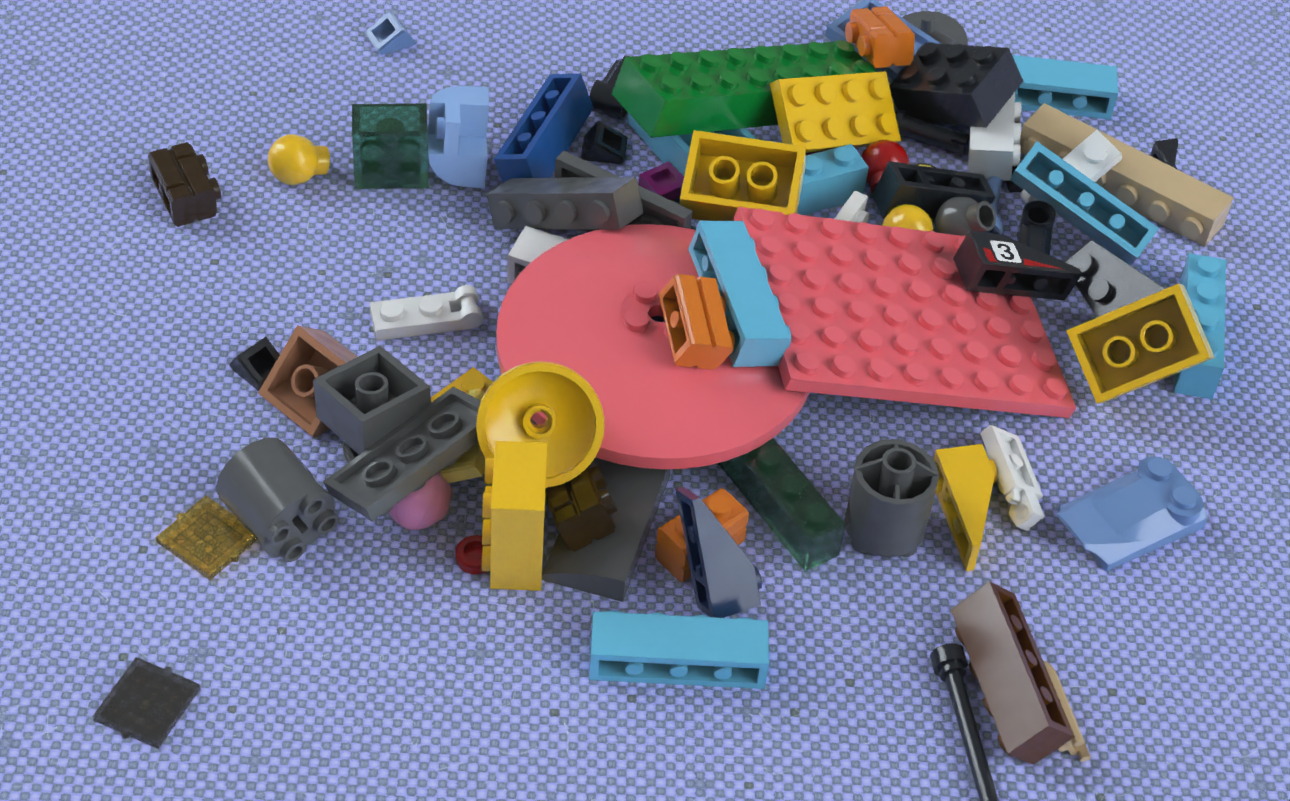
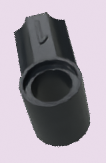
[589,56,629,120]
[1017,201,1056,255]

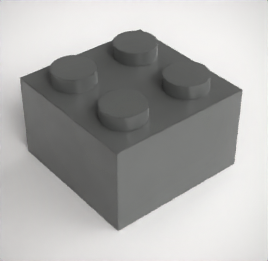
[313,346,431,455]

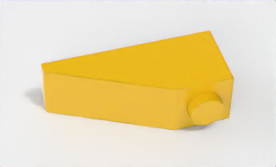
[933,444,997,571]

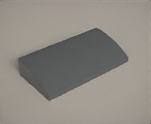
[542,457,671,602]

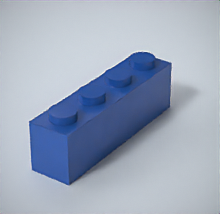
[494,73,593,183]

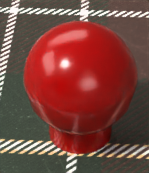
[861,140,910,194]

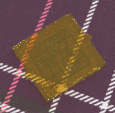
[156,495,258,581]

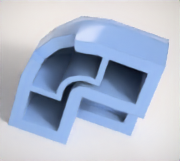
[428,86,489,188]

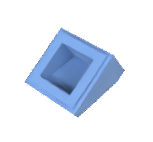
[364,11,416,55]

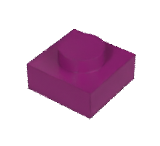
[638,161,684,201]

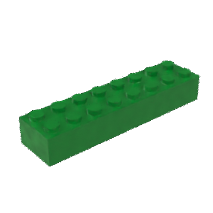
[612,40,877,138]

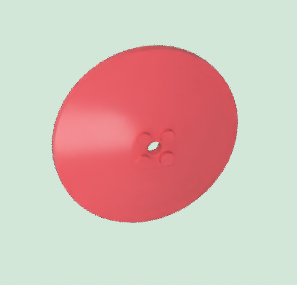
[496,224,809,469]

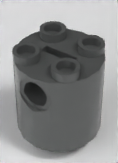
[216,438,339,562]
[844,439,939,557]

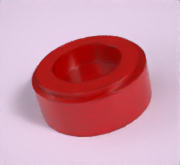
[455,535,490,575]

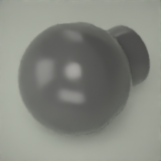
[935,197,996,236]

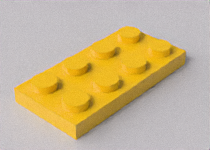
[770,71,901,153]

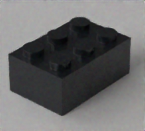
[889,42,1023,128]

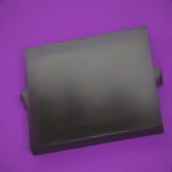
[93,657,200,749]

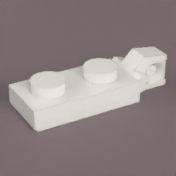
[980,425,1045,531]

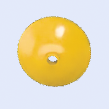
[476,361,605,488]

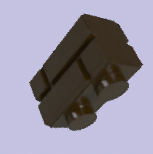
[148,142,221,227]
[545,464,618,552]

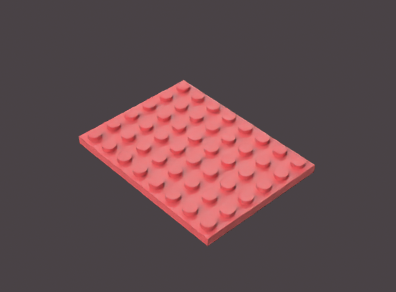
[733,207,1076,418]

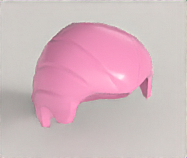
[389,472,453,530]

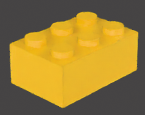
[680,130,806,221]
[1066,283,1215,404]
[482,441,547,591]

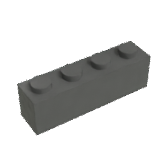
[486,177,643,229]

